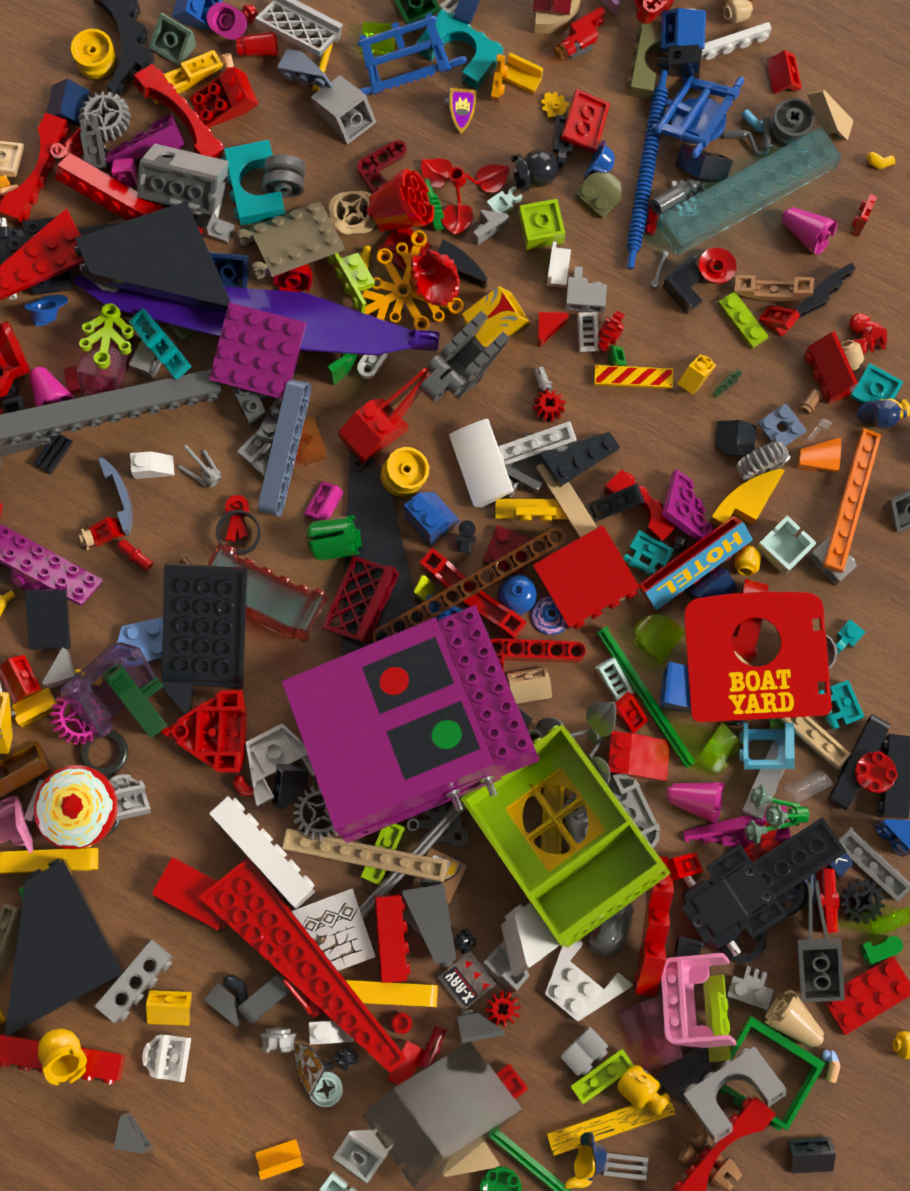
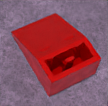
[190,66,259,128]

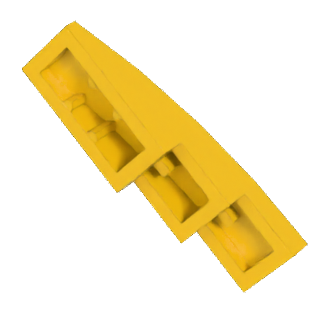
[153,50,223,104]

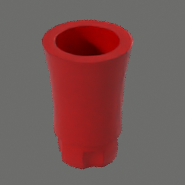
[236,31,278,57]

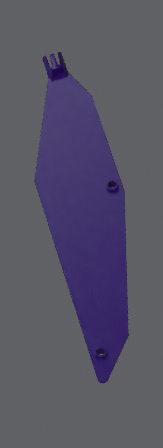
[73,276,440,355]

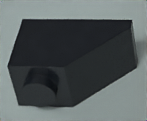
[272,764,308,810]

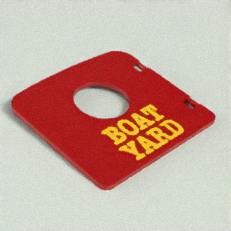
[684,592,832,723]

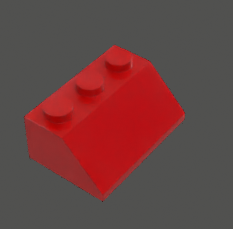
[805,331,858,404]

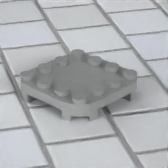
[563,774,661,848]

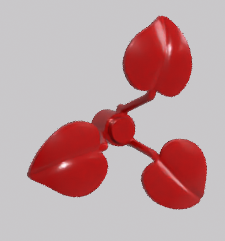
[421,158,510,235]

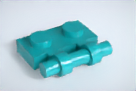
[623,530,674,577]
[818,680,865,730]

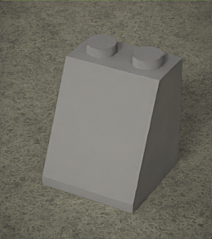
[311,75,377,145]

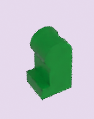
[859,936,903,965]

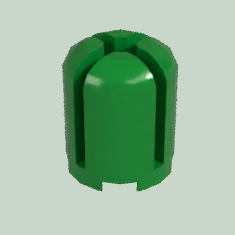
[306,515,362,561]

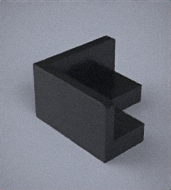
[675,144,733,182]
[662,256,703,314]

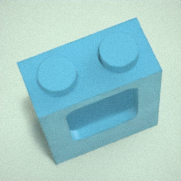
[740,723,795,769]

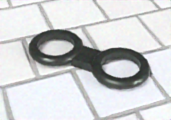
[79,728,128,838]

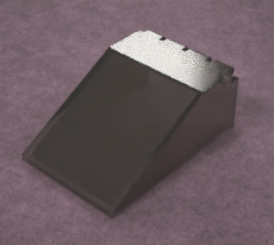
[363,1042,523,1191]

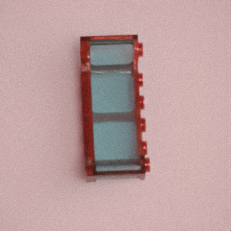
[207,544,329,644]

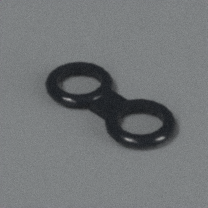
[718,881,808,964]

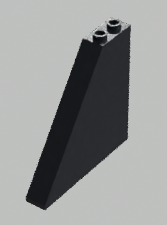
[73,201,231,313]
[5,858,125,1036]

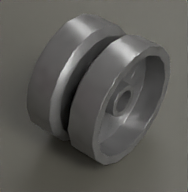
[262,154,306,198]

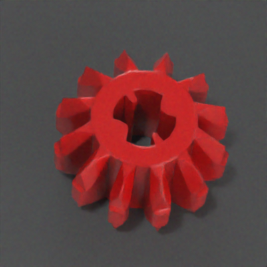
[533,389,566,422]
[485,990,521,1027]

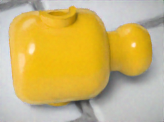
[617,1065,670,1116]

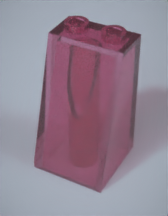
[77,315,135,396]

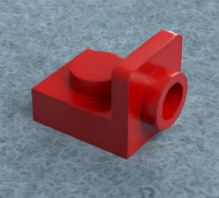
[88,517,124,546]

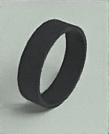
[216,510,261,556]

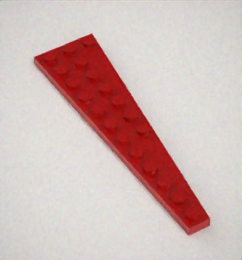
[199,857,407,1073]

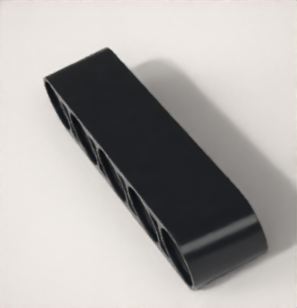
[827,714,891,811]

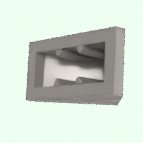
[42,647,77,689]

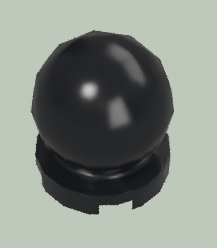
[511,149,558,193]

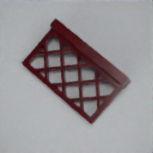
[322,556,399,646]

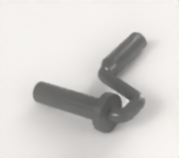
[724,117,774,156]

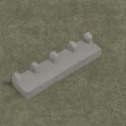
[839,827,910,902]

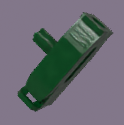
[102,662,168,738]

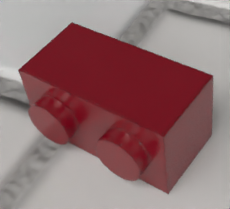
[63,366,82,394]

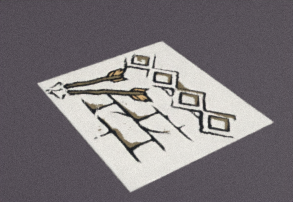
[292,889,375,971]

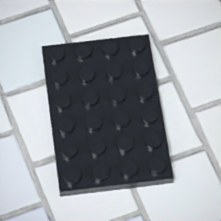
[162,563,248,689]

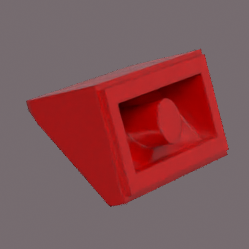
[387,1040,425,1089]

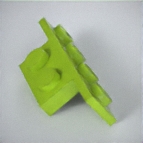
[327,253,375,313]
[703,975,731,1063]

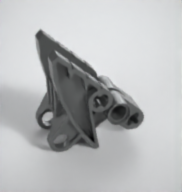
[419,311,510,403]

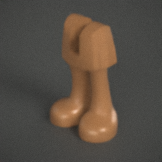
[678,1128,742,1191]

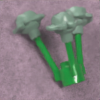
[745,784,809,844]

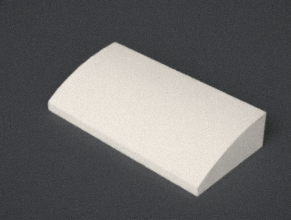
[449,419,514,507]

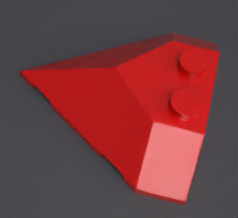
[160,690,247,773]

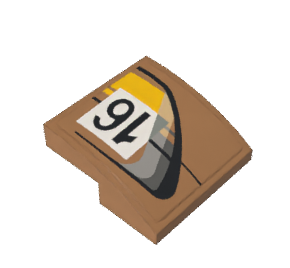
[411,847,467,906]

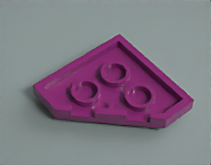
[662,469,714,542]

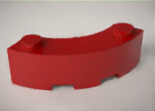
[732,579,768,664]

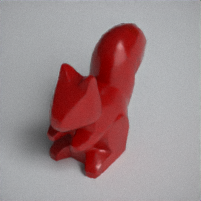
[849,313,887,354]

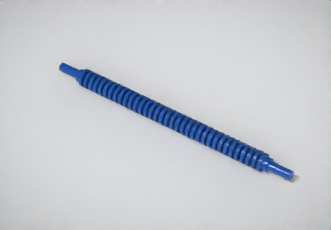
[626,69,668,270]

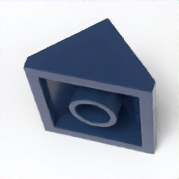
[47,78,90,126]
[209,252,251,288]
[684,566,738,600]

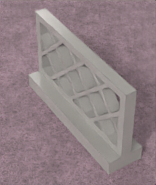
[254,0,343,57]

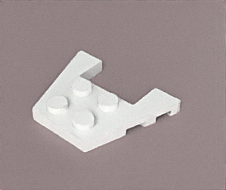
[246,723,315,807]
[545,940,633,1022]

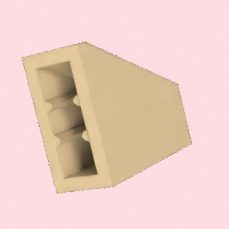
[432,1127,500,1177]

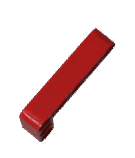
[490,638,586,672]

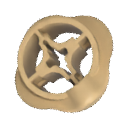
[329,191,377,235]

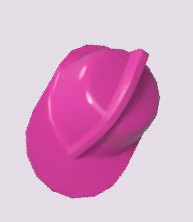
[207,2,247,40]

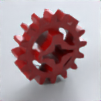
[597,310,625,352]

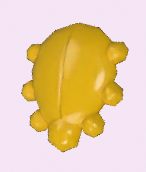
[541,92,569,118]

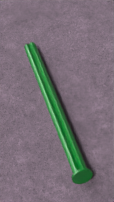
[595,626,695,768]
[449,1095,572,1191]

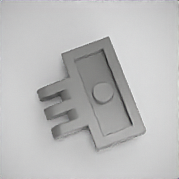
[726,965,774,1010]

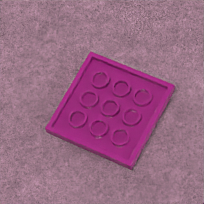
[209,302,307,399]

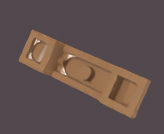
[734,275,814,301]

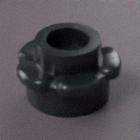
[668,536,688,552]

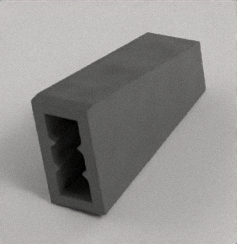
[402,884,456,967]

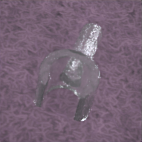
[807,418,832,442]

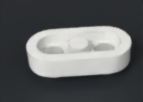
[357,353,388,379]

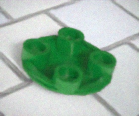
[479,1167,522,1191]

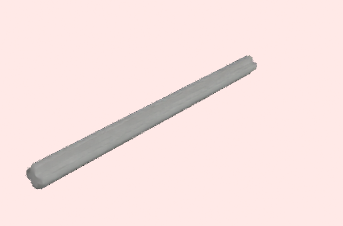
[359,799,466,920]

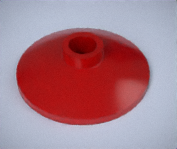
[698,247,737,284]

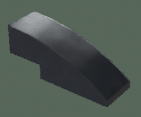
[437,239,488,289]

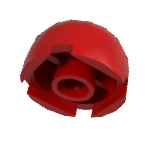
[274,264,312,292]

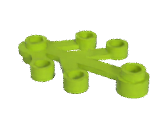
[79,303,134,369]

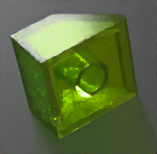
[695,723,739,776]

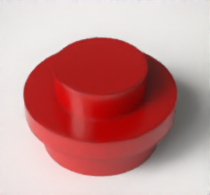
[241,4,258,24]
[391,1012,412,1034]

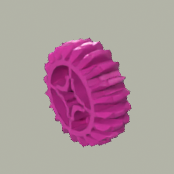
[49,689,106,745]

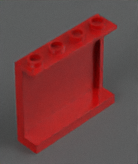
[533,525,640,630]

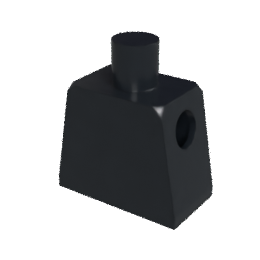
[658,44,701,78]

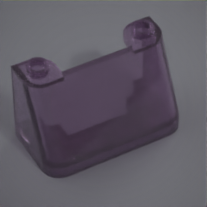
[60,642,156,737]

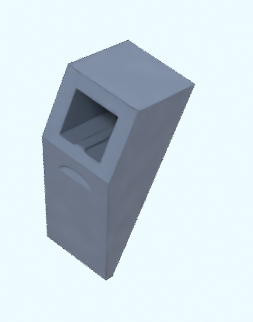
[277,49,333,88]

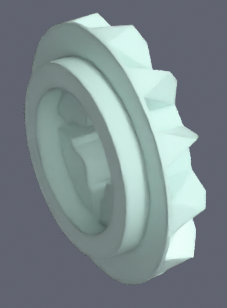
[310,1072,343,1107]

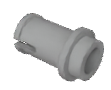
[533,367,552,393]

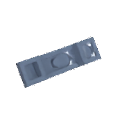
[98,457,133,536]

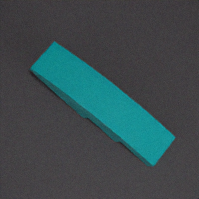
[129,308,192,380]

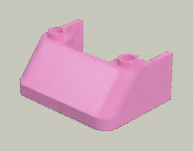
[0,796,33,853]
[661,953,736,1048]

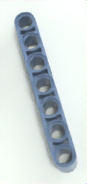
[258,380,311,516]

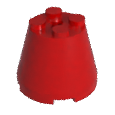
[367,168,434,232]

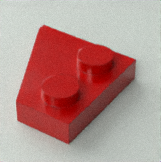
[851,194,877,237]

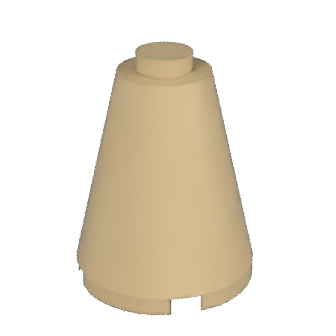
[765,990,824,1048]

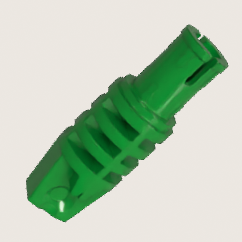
[423,179,445,232]

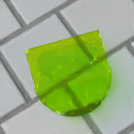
[635,614,685,663]
[867,906,910,935]

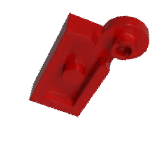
[49,127,89,159]
[744,822,780,862]

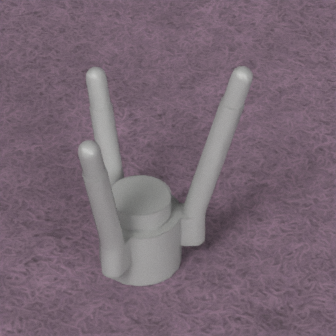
[178,445,222,488]

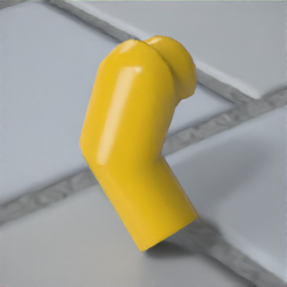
[866,152,895,169]

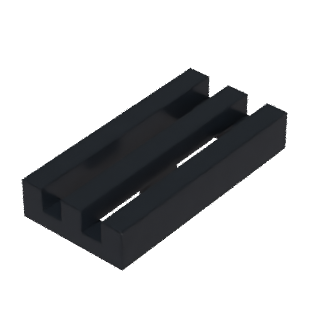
[34,434,74,475]

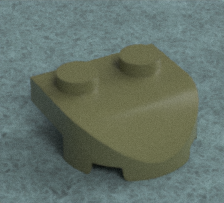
[575,172,622,218]

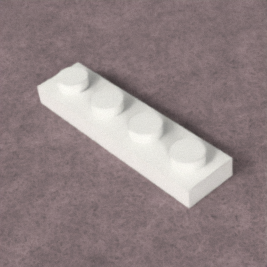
[700,22,772,60]
[498,421,577,465]

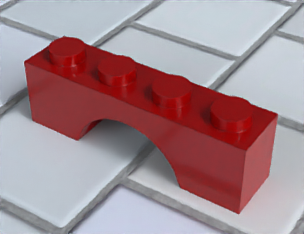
[603,469,677,543]

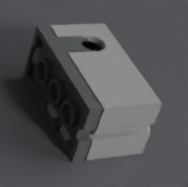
[137,143,229,215]

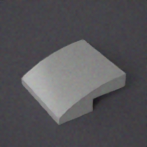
[237,428,272,477]

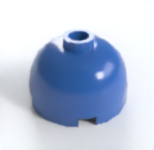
[497,574,537,615]

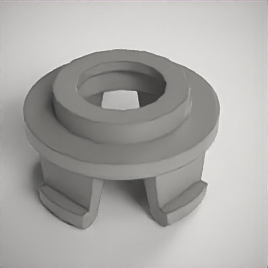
[260,1028,296,1053]

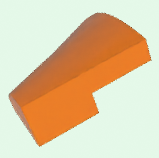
[797,438,841,473]

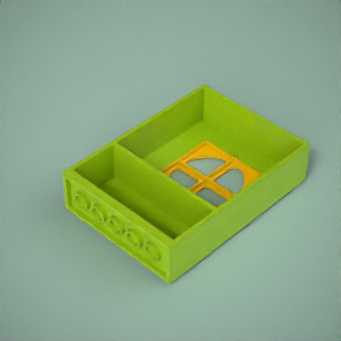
[461,724,671,948]

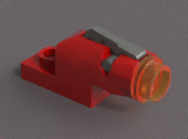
[553,6,606,62]

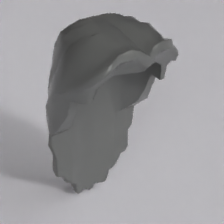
[588,903,634,958]

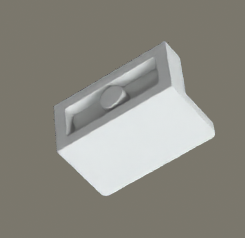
[547,241,571,288]

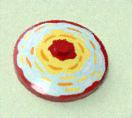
[34,765,118,850]

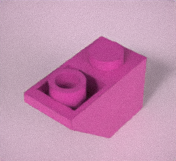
[112,158,137,188]

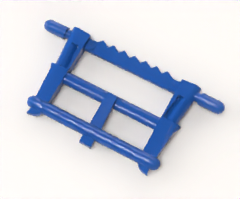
[357,13,467,95]
[652,76,745,158]

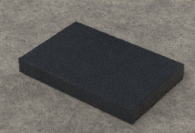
[25,589,71,650]

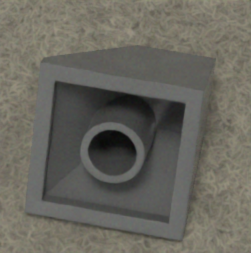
[457,1010,504,1043]

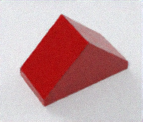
[538,312,569,347]

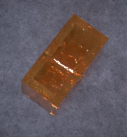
[297,417,327,465]

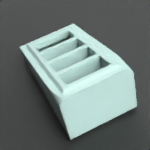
[595,658,634,701]

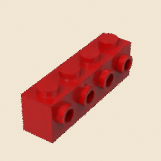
[374,894,411,983]

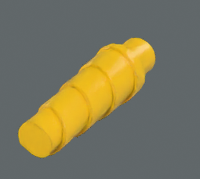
[360,246,371,269]

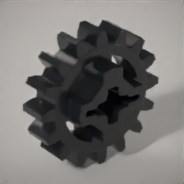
[839,878,885,924]

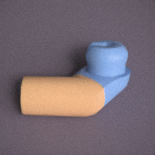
[822,1050,840,1083]

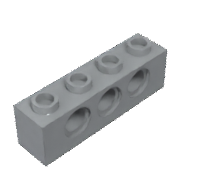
[95,940,173,1023]

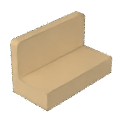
[507,667,552,704]

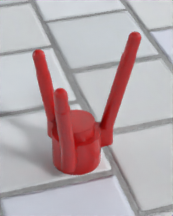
[283,980,323,1018]

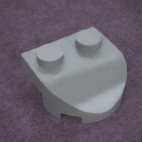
[110,774,151,821]

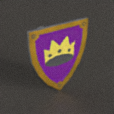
[444,88,477,134]

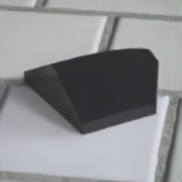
[715,420,756,457]

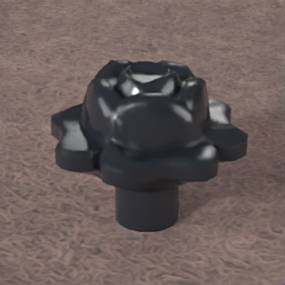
[455,929,477,955]
[334,1047,359,1070]

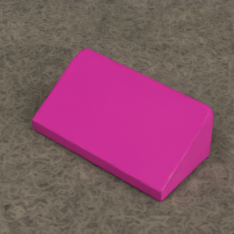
[304,481,343,521]

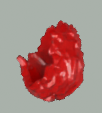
[409,249,460,306]

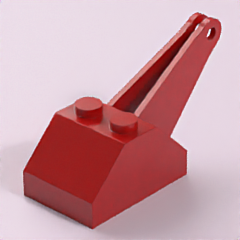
[338,368,431,464]

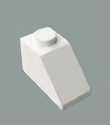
[130,452,175,479]
[309,1021,354,1044]

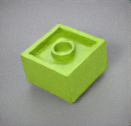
[518,199,566,250]

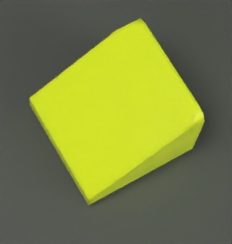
[414,575,435,601]

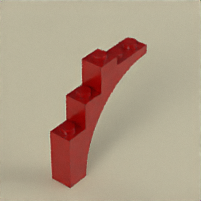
[634,855,674,997]

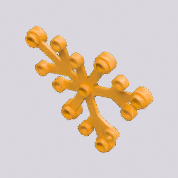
[353,230,464,331]

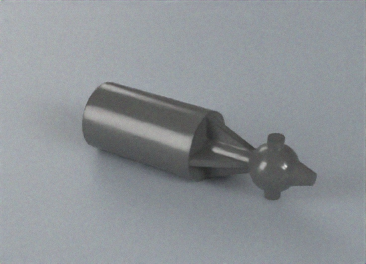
[650,178,700,215]

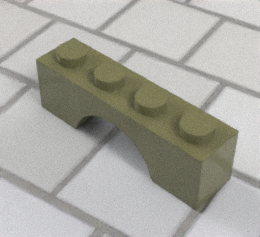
[627,21,661,100]

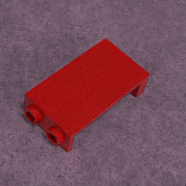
[152,857,227,931]

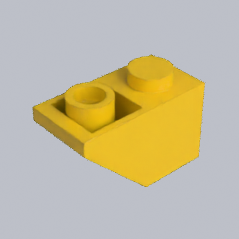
[677,354,716,395]

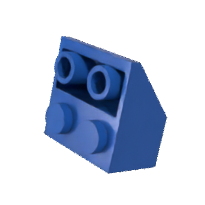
[172,0,222,31]
[661,8,706,53]
[874,819,910,856]

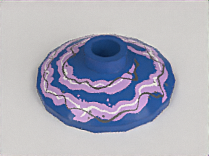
[531,596,568,635]

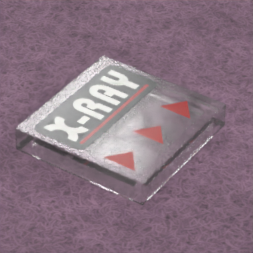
[437,951,496,1011]

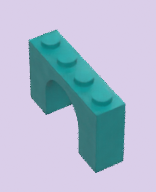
[416,9,504,91]
[222,140,285,226]

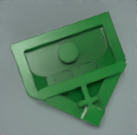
[328,353,358,385]

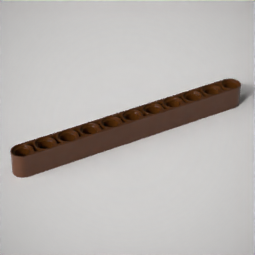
[371,528,565,643]

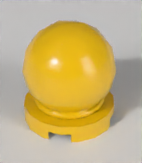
[38,1028,87,1085]

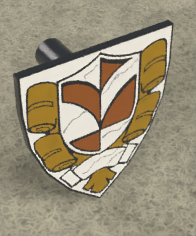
[294,1044,333,1096]

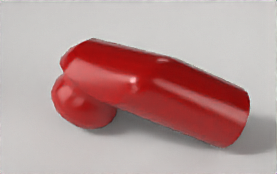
[232,775,255,797]

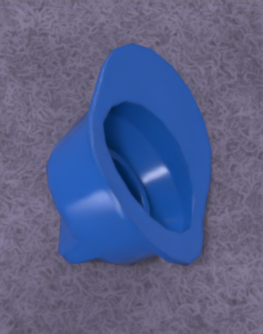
[583,140,615,178]
[24,295,68,326]

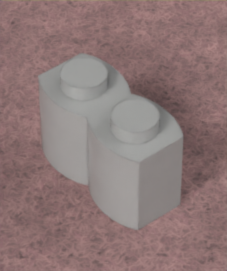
[560,1026,608,1076]

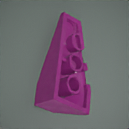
[106,113,184,164]

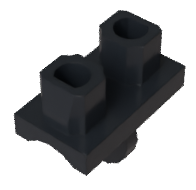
[455,520,476,553]

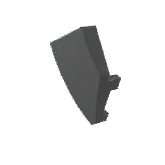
[205,983,239,1027]

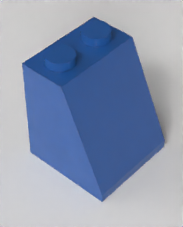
[404,492,461,547]
[660,662,691,713]

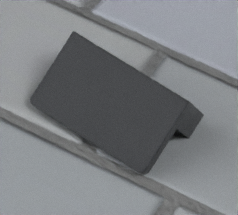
[788,1137,836,1173]

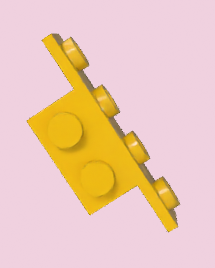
[495,499,568,522]

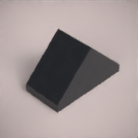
[162,682,194,714]

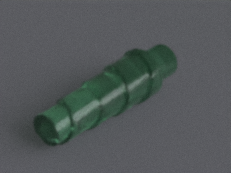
[712,369,742,398]

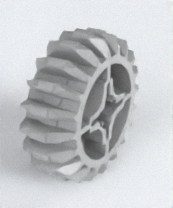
[79,91,131,142]
[736,441,790,481]
[293,786,338,841]

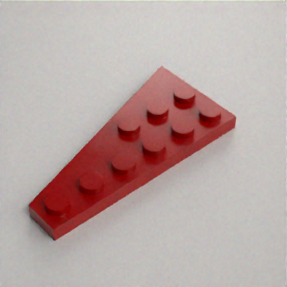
[0,208,83,300]

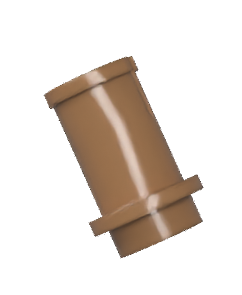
[800,389,822,415]

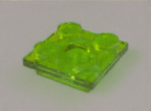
[360,22,395,55]

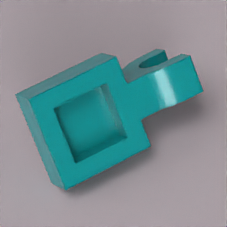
[836,619,865,655]

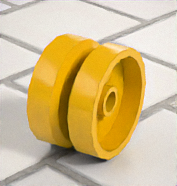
[71,29,117,79]
[380,447,429,497]

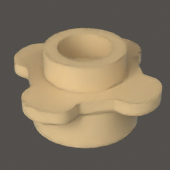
[78,528,94,550]

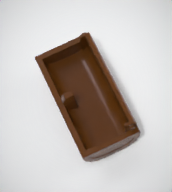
[0,741,51,797]

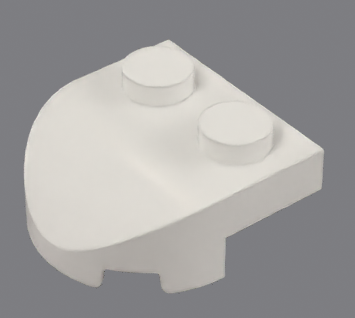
[142,1035,191,1082]

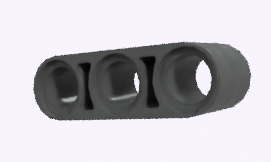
[237,972,296,1025]

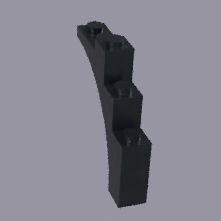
[93,0,155,96]

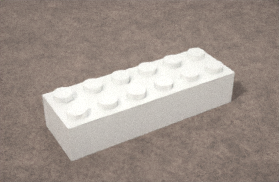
[209,797,315,909]

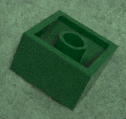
[390,0,441,25]

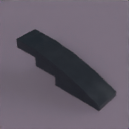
[796,263,856,320]

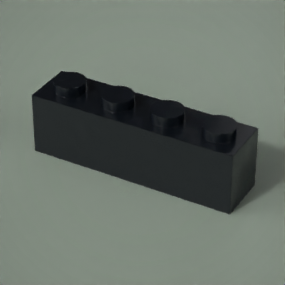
[877,734,910,820]

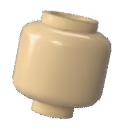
[723,0,753,24]
[841,340,864,370]

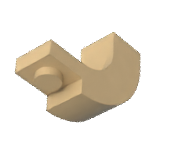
[534,0,581,34]

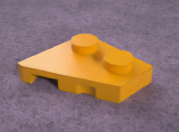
[491,54,508,101]

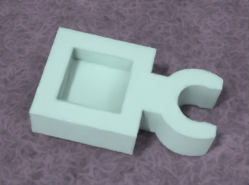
[487,187,522,214]

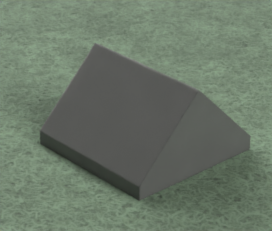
[883,490,910,533]
[114,1112,154,1154]

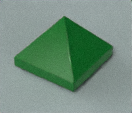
[607,345,627,366]

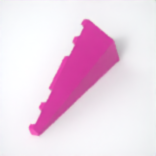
[684,806,791,848]

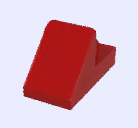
[759,305,800,337]
[615,691,649,733]
[667,852,703,881]

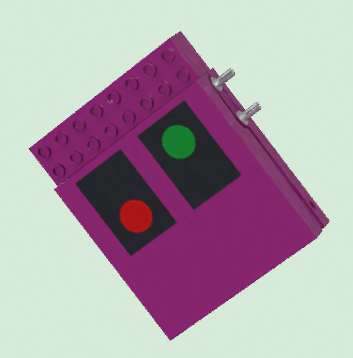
[282,605,540,844]

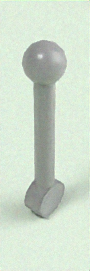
[651,251,669,288]

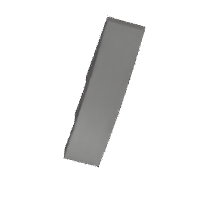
[742,740,795,820]

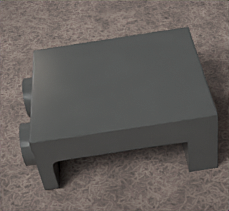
[505,432,557,495]

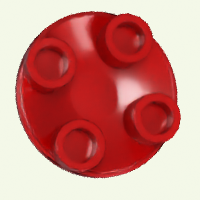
[855,752,897,793]

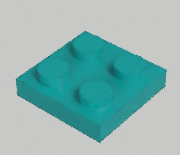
[850,363,904,404]

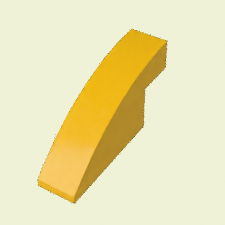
[709,469,785,527]

